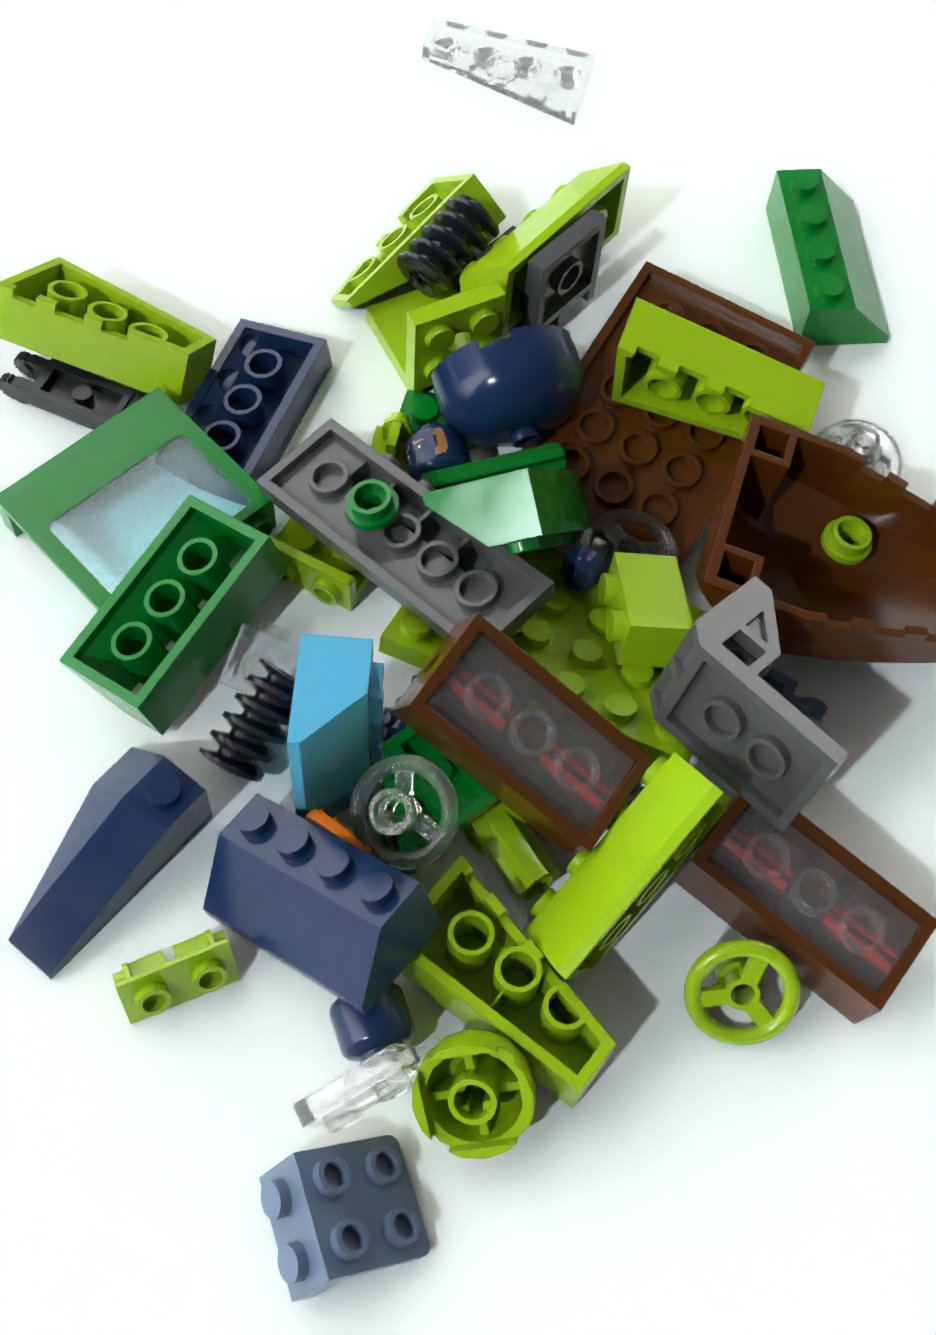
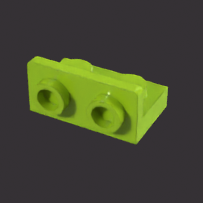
[268,517,371,611]

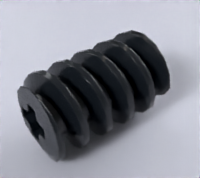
[397,194,500,298]
[199,657,295,782]

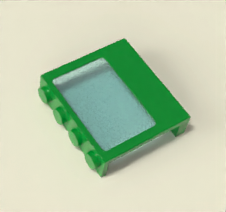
[0,387,276,611]

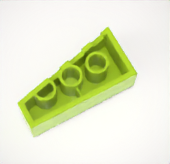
[0,257,217,405]

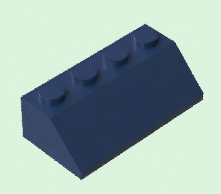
[203,793,442,1015]

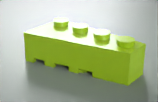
[611,297,825,439]
[400,855,616,1109]

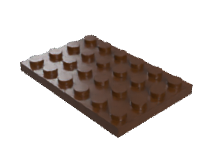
[522,261,816,571]

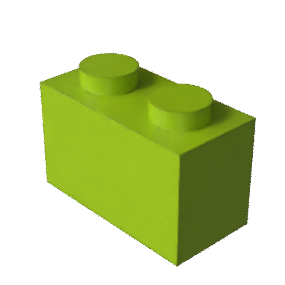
[598,552,693,668]

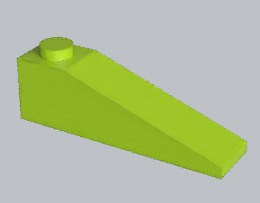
[330,173,506,308]

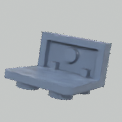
[259,1135,430,1302]

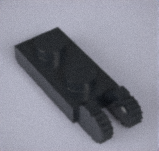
[0,351,139,430]

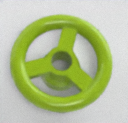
[683,939,801,1045]

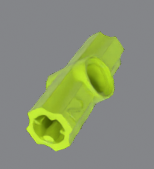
[462,799,560,902]

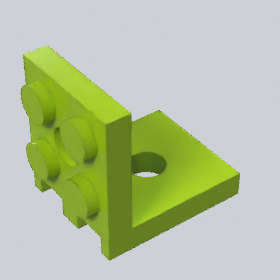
[366,278,506,393]

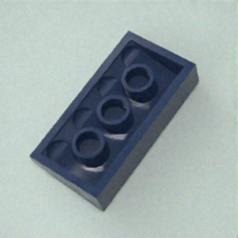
[155,318,332,508]

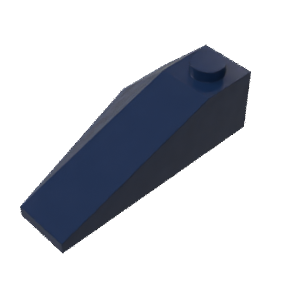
[8,747,212,980]

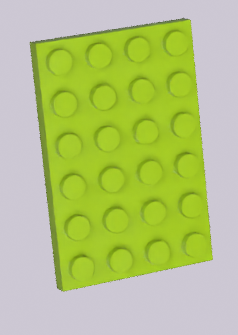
[378,549,706,764]

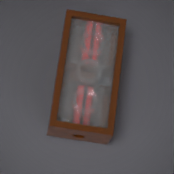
[390,613,654,853]
[672,794,936,1024]

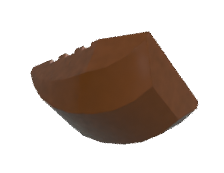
[695,413,936,663]

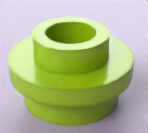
[821,515,872,565]

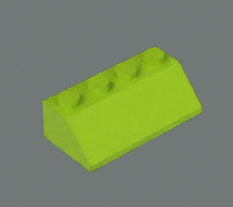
[459,161,631,337]
[525,752,734,980]

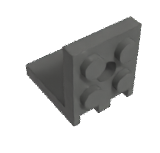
[451,208,607,331]

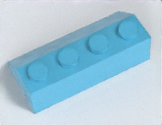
[287,633,384,818]

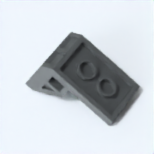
[649,576,849,833]

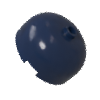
[431,325,583,448]

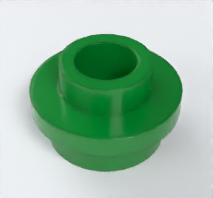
[346,479,400,531]

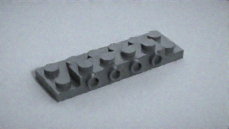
[256,418,555,639]

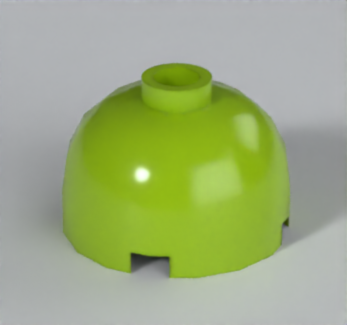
[412,1029,536,1159]

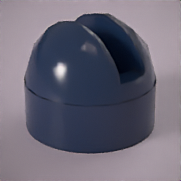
[560,545,607,591]

